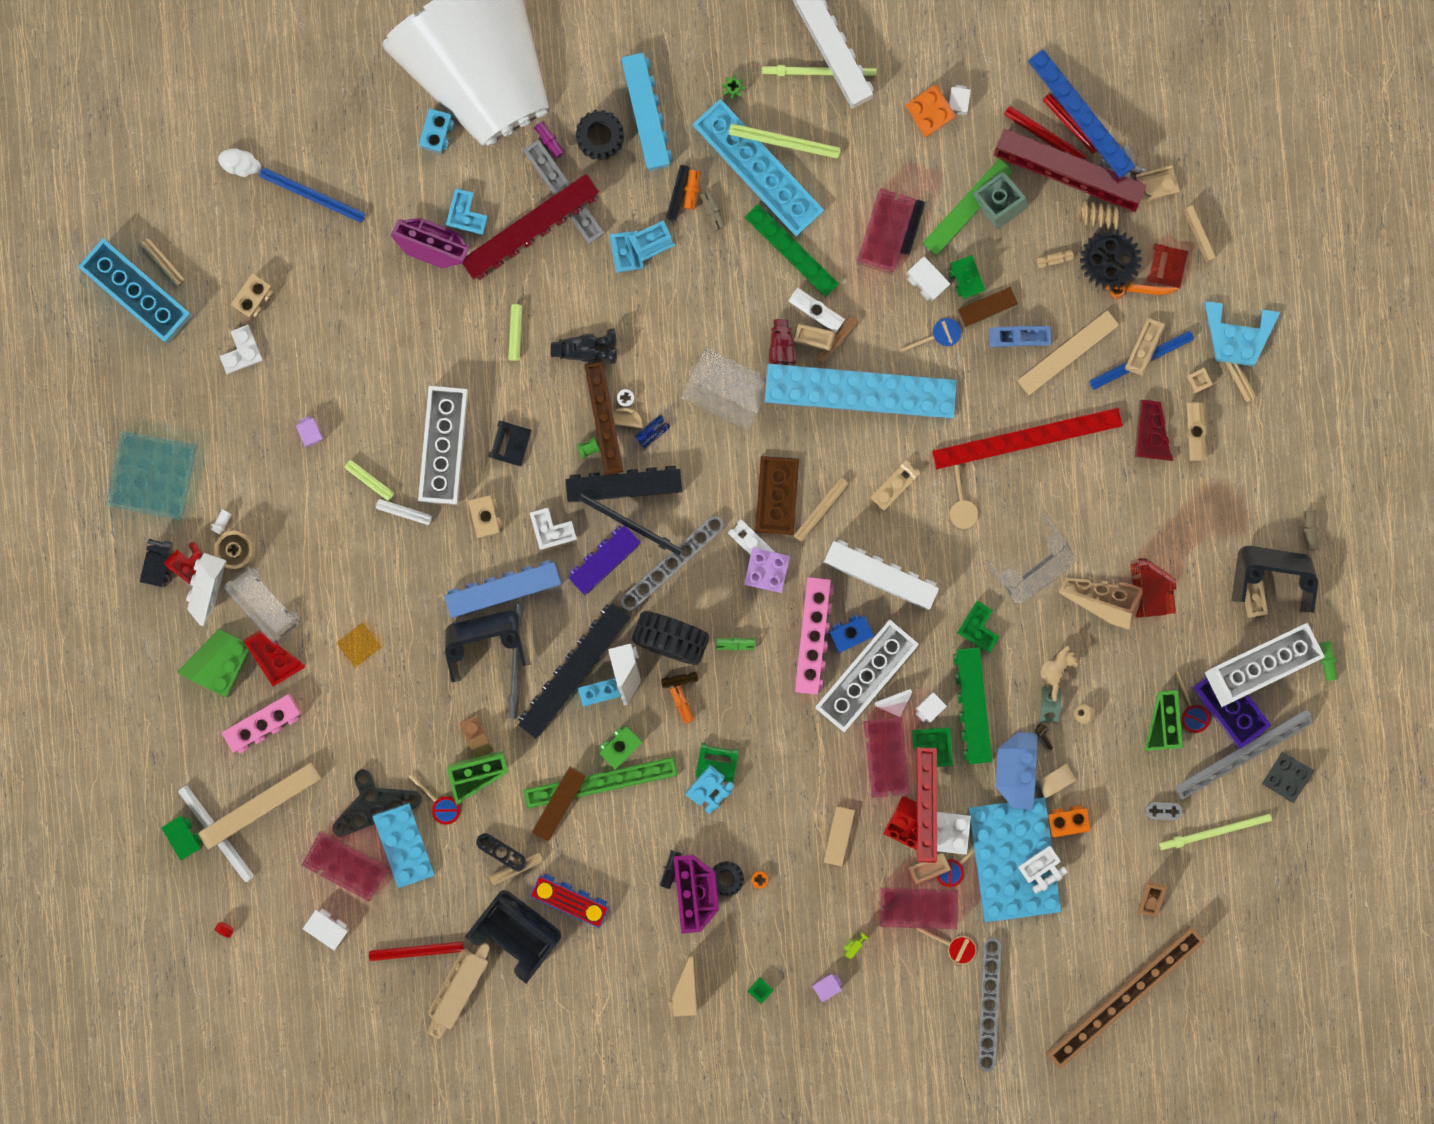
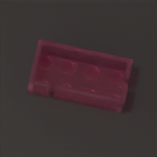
[856,188,916,275]
[863,717,910,798]
[301,830,390,902]
[879,887,958,929]

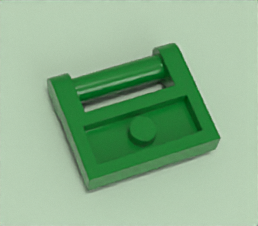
[695,743,739,783]

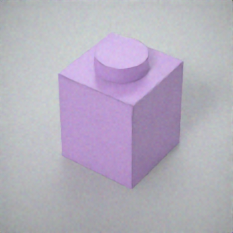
[296,416,324,448]
[812,973,843,1002]

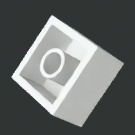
[937,812,971,855]

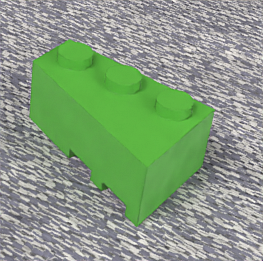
[447,750,508,805]

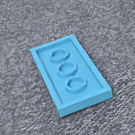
[373,803,435,888]

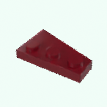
[1135,400,1173,461]

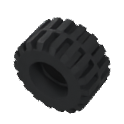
[576,110,624,161]

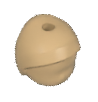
[1073,704,1095,725]

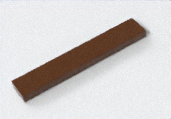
[584,361,624,476]

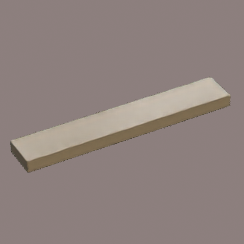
[1017,310,1119,396]

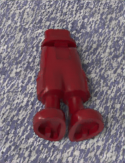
[765,319,796,385]

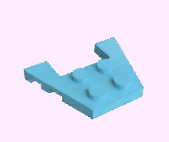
[1204,301,1280,366]

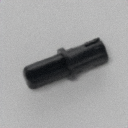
[660,850,682,889]

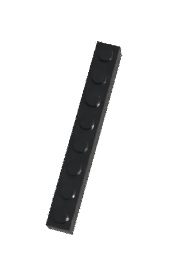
[518,603,631,739]

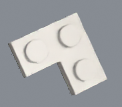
[220,325,263,375]
[530,508,577,550]

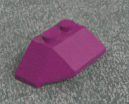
[391,218,469,268]
[673,855,719,934]

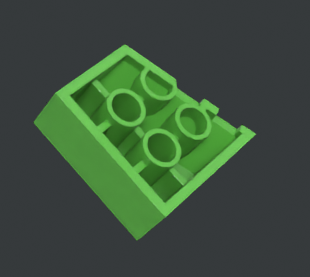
[177,629,250,697]

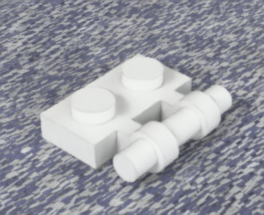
[1018,845,1068,894]

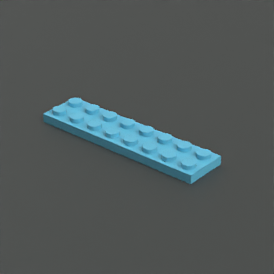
[692,99,824,237]

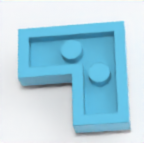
[446,188,488,235]

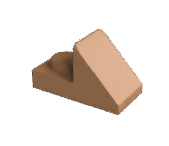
[460,715,493,757]
[1138,882,1167,917]

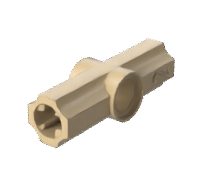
[1186,402,1207,461]

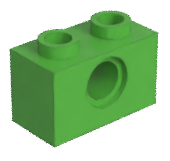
[599,726,643,769]

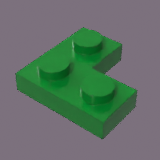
[957,600,999,653]
[912,727,953,767]

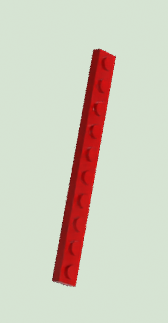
[932,408,1123,470]

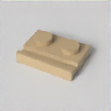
[1135,165,1180,202]

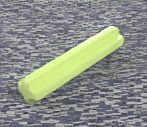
[508,304,522,361]
[345,460,394,501]

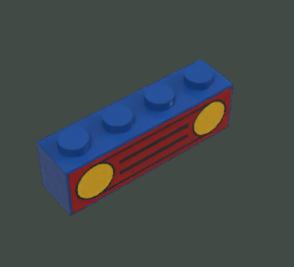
[529,873,610,929]

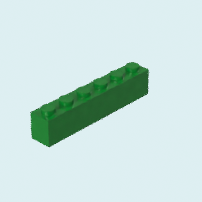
[953,647,992,765]

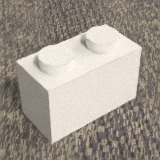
[907,257,950,302]
[915,692,947,722]
[303,908,349,951]

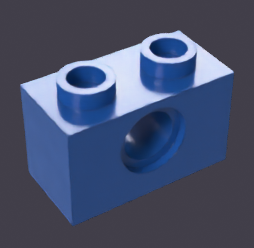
[829,614,874,653]

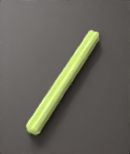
[729,124,840,158]

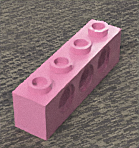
[222,694,302,754]

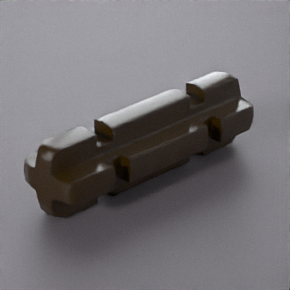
[661,672,699,688]

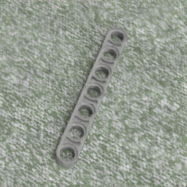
[621,516,724,611]
[978,938,1001,1072]

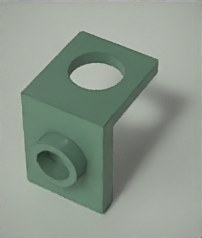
[1040,687,1061,723]

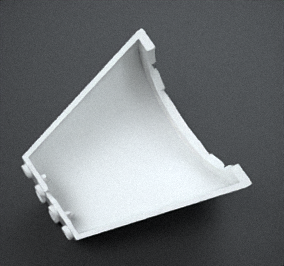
[382,0,549,146]

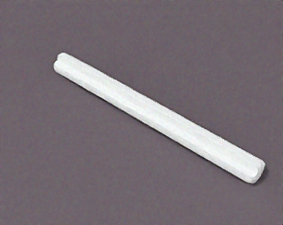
[178,785,254,882]

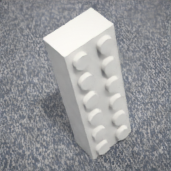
[418,386,469,505]
[823,539,939,610]
[814,619,919,732]
[1204,623,1325,707]

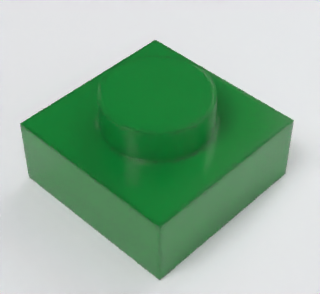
[747,977,774,1004]

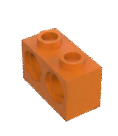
[1047,805,1091,838]

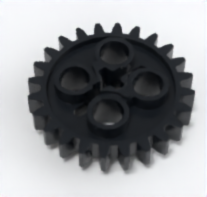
[1080,229,1142,291]

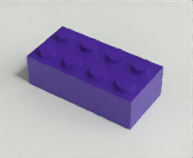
[569,525,641,596]
[1191,676,1271,749]

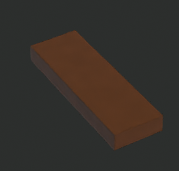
[958,287,1018,327]

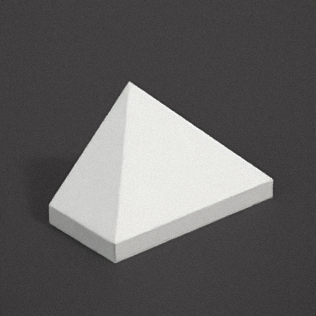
[874,689,912,717]

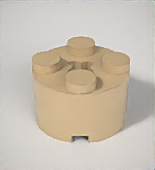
[214,531,255,570]

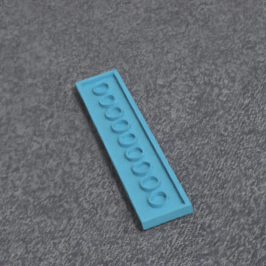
[764,364,957,419]

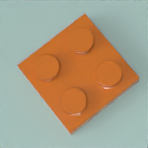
[905,84,957,137]

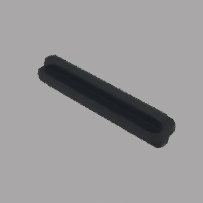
[666,165,690,221]
[900,200,925,255]

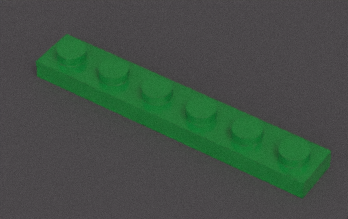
[744,203,839,298]

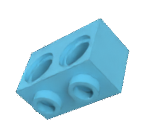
[419,108,454,154]
[578,678,621,707]

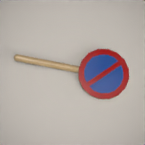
[1175,672,1210,733]
[409,775,460,825]
[936,849,975,887]

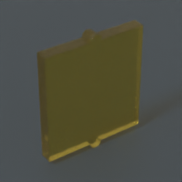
[336,622,382,668]

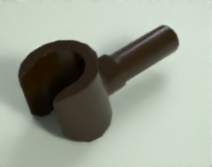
[1035,723,1053,750]

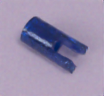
[634,415,670,449]

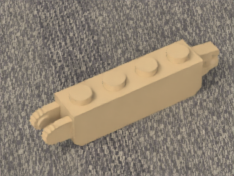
[427,943,490,1039]

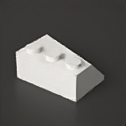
[608,644,641,706]

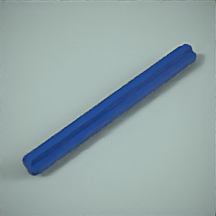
[259,167,365,223]
[1089,331,1194,390]

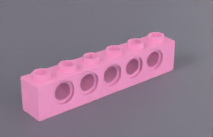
[795,577,834,695]

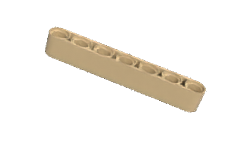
[198,763,322,850]

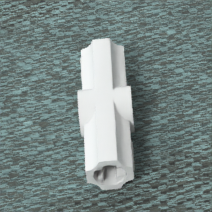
[788,287,845,333]

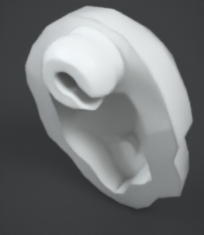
[218,148,261,177]

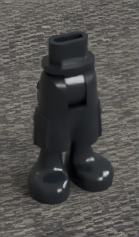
[551,328,617,364]

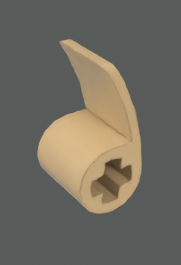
[1036,764,1076,798]

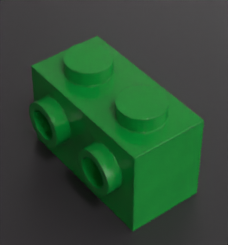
[161,815,203,861]

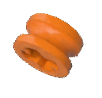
[751,871,769,889]

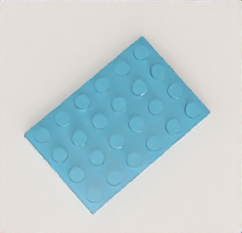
[968,797,1061,922]

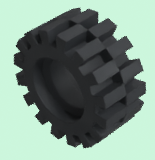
[713,861,744,896]

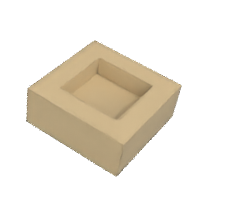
[1186,368,1213,393]

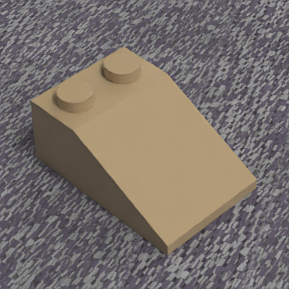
[669,954,697,1017]

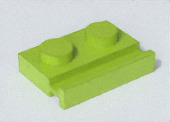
[843,931,868,960]

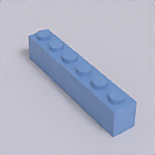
[444,560,562,618]

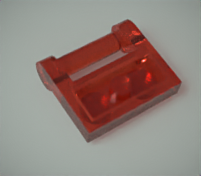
[1146,244,1188,289]

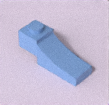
[989,326,1051,348]

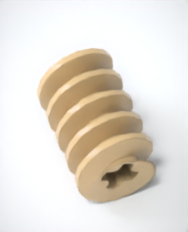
[1078,201,1120,230]

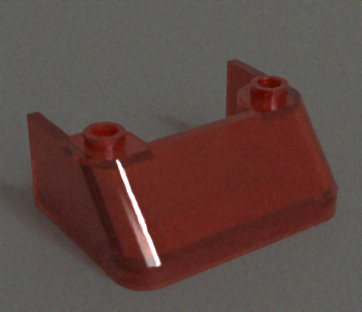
[1130,558,1177,618]

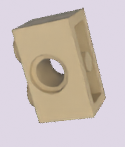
[468,495,503,539]

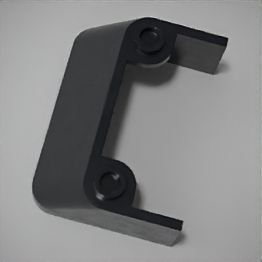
[1231,546,1318,613]
[445,610,531,682]

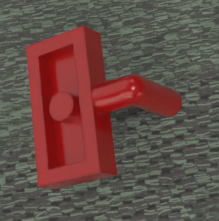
[164,542,202,587]

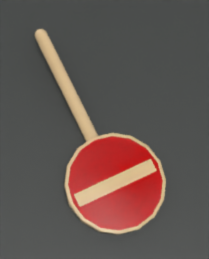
[916,927,976,965]

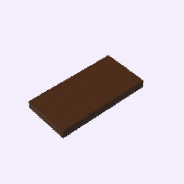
[755,456,799,535]

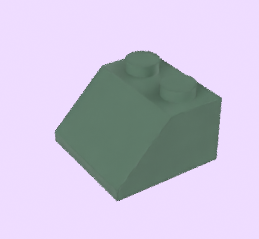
[973,172,1028,230]

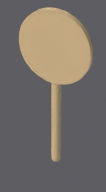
[949,465,978,529]

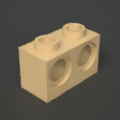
[230,273,273,319]

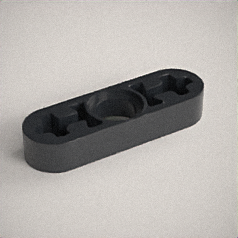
[476,833,527,872]

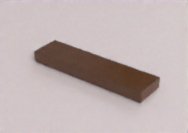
[532,766,586,842]

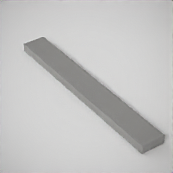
[1175,710,1313,800]

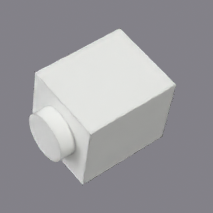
[949,85,971,115]

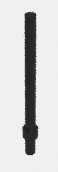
[579,493,683,556]

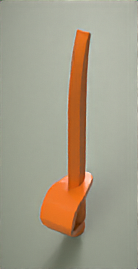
[1106,284,1178,299]

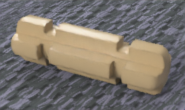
[1036,250,1074,268]

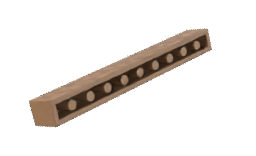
[1046,926,1205,1070]

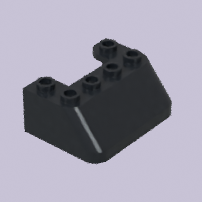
[465,890,561,984]

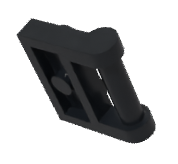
[488,420,532,467]

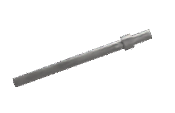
[508,604,523,719]

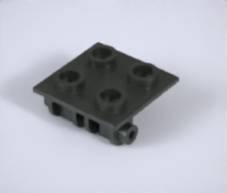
[1262,752,1314,803]

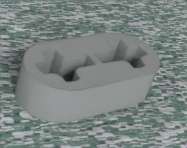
[1145,802,1182,820]

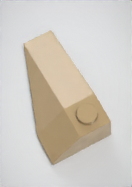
[1059,578,1144,630]

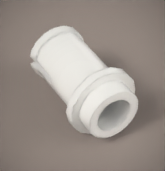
[211,509,232,535]

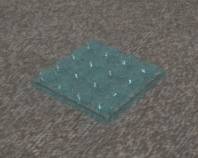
[106,431,197,520]

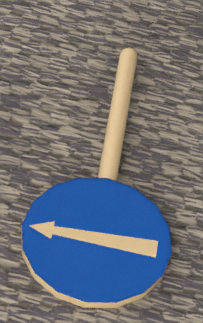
[900,318,961,352]

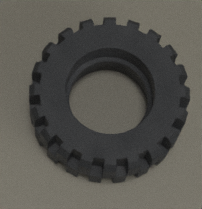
[632,611,709,665]

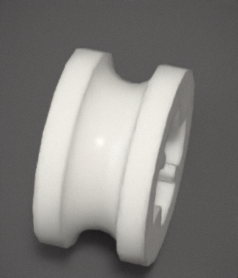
[617,389,634,407]

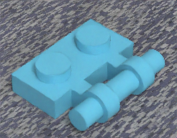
[685,765,735,814]

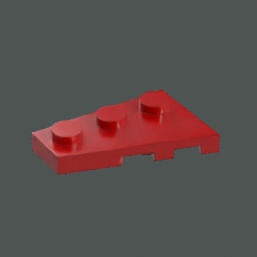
[243,630,306,687]

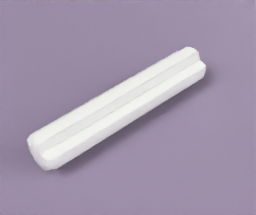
[376,499,432,525]

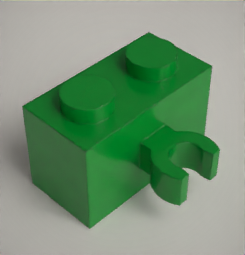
[948,255,986,300]

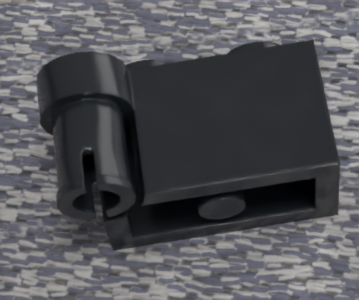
[139,539,173,588]

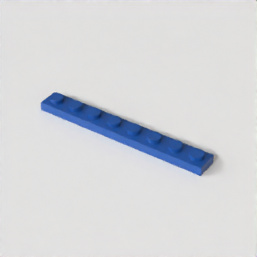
[1028,49,1135,179]

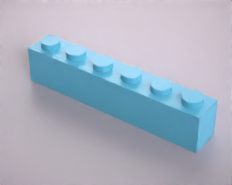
[621,53,673,172]

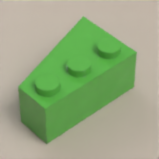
[1144,690,1184,751]

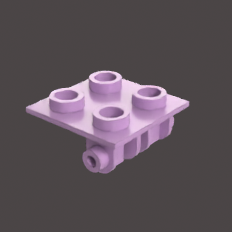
[744,547,790,593]

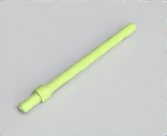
[762,65,877,76]
[1159,814,1272,851]

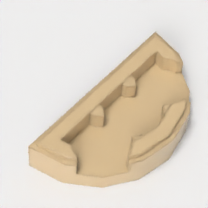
[612,407,643,429]

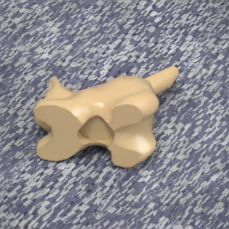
[1040,646,1079,702]

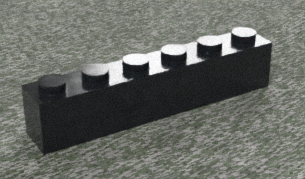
[565,465,682,503]

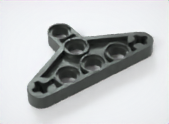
[332,769,422,837]

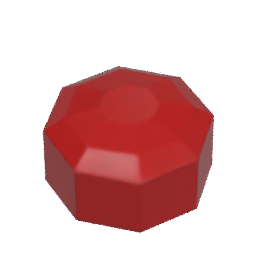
[214,922,234,938]

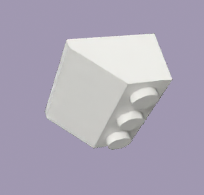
[186,553,226,626]

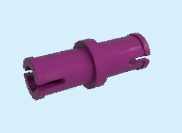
[534,121,565,159]

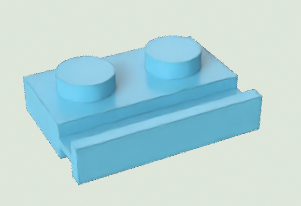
[629,220,675,262]
[609,231,644,273]

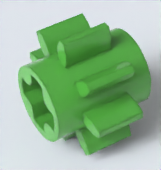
[721,75,745,100]

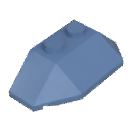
[996,732,1037,810]

